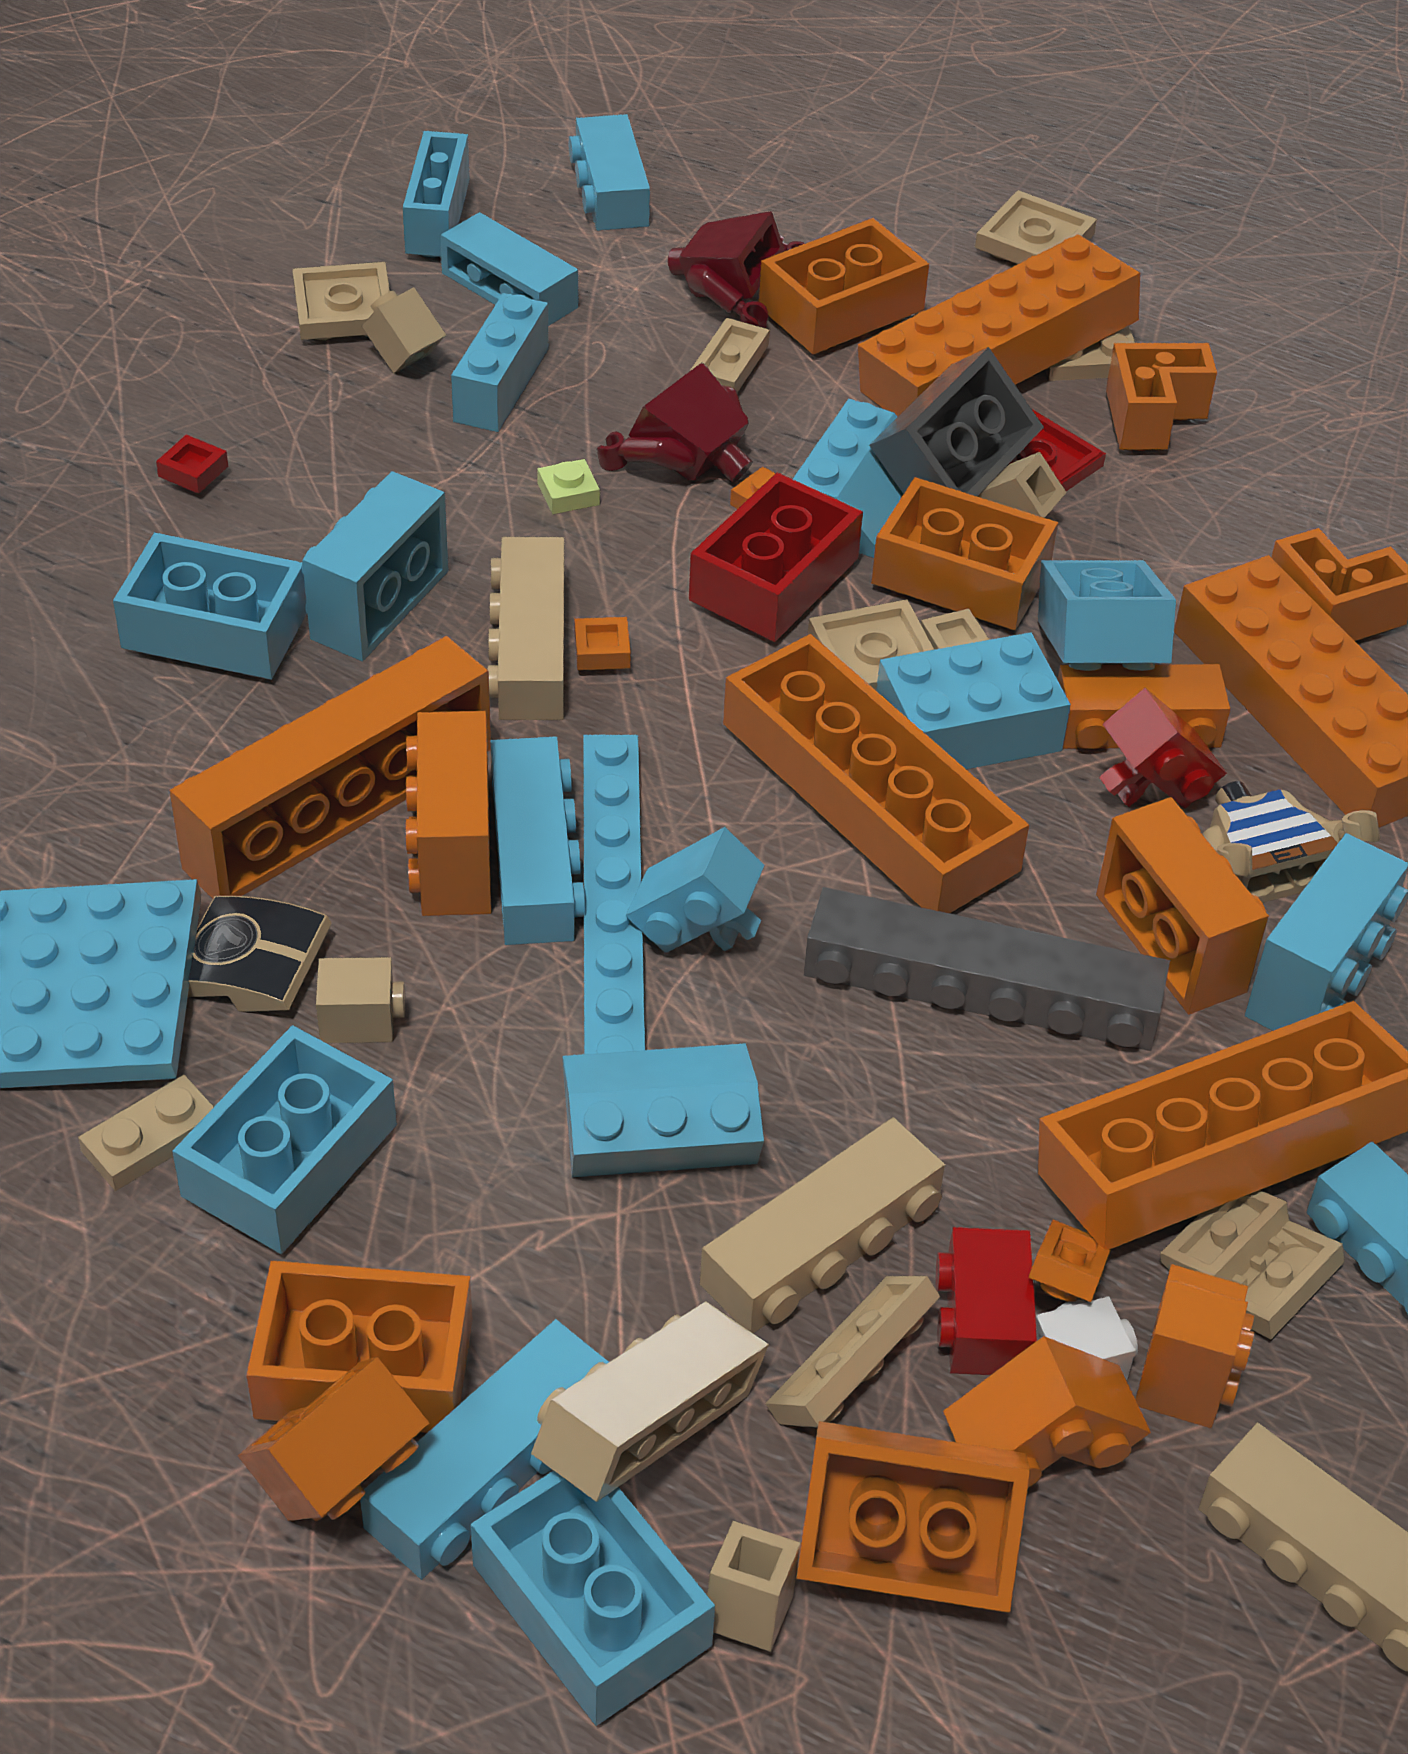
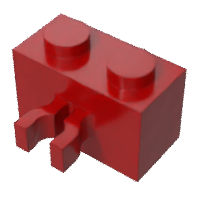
[1099,688,1227,808]

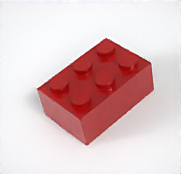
[689,472,863,642]

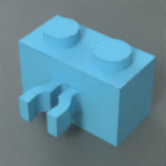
[625,827,765,953]

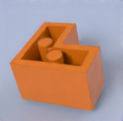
[1106,343,1217,451]
[1271,528,1408,641]
[1135,1264,1254,1429]
[943,1336,1151,1487]
[237,1357,429,1522]

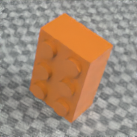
[759,218,929,355]
[871,477,1058,630]
[406,711,491,916]
[1096,797,1269,1015]
[246,1260,473,1433]
[796,1421,1030,1613]

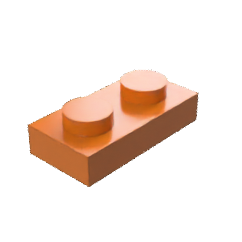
[1029,1219,1110,1302]

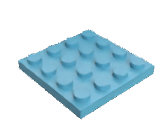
[0,879,202,1088]

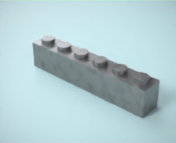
[804,887,1170,1051]

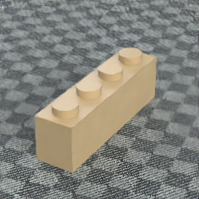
[488,537,564,720]
[700,1117,945,1334]
[531,1301,769,1502]
[1198,1422,1408,1672]

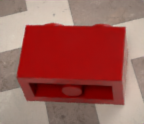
[936,1227,1037,1375]

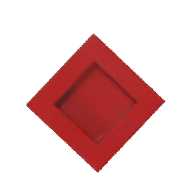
[156,434,229,494]

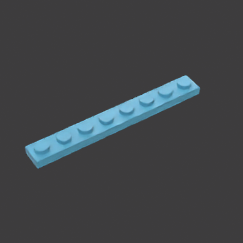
[583,735,645,1054]

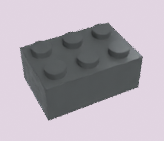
[869,347,1044,496]

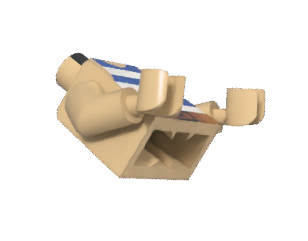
[1202,781,1380,903]

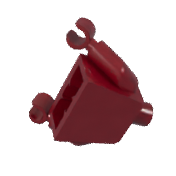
[668,211,805,329]
[597,362,753,483]

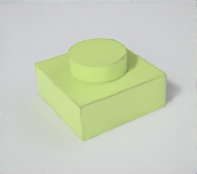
[537,459,600,514]

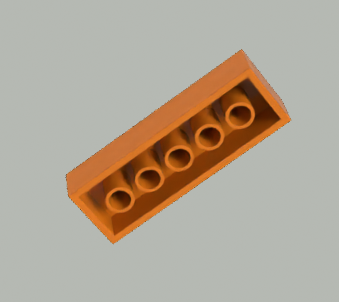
[858,234,1140,417]
[1174,555,1408,828]
[723,634,1029,913]
[169,636,491,899]
[1038,1001,1408,1250]

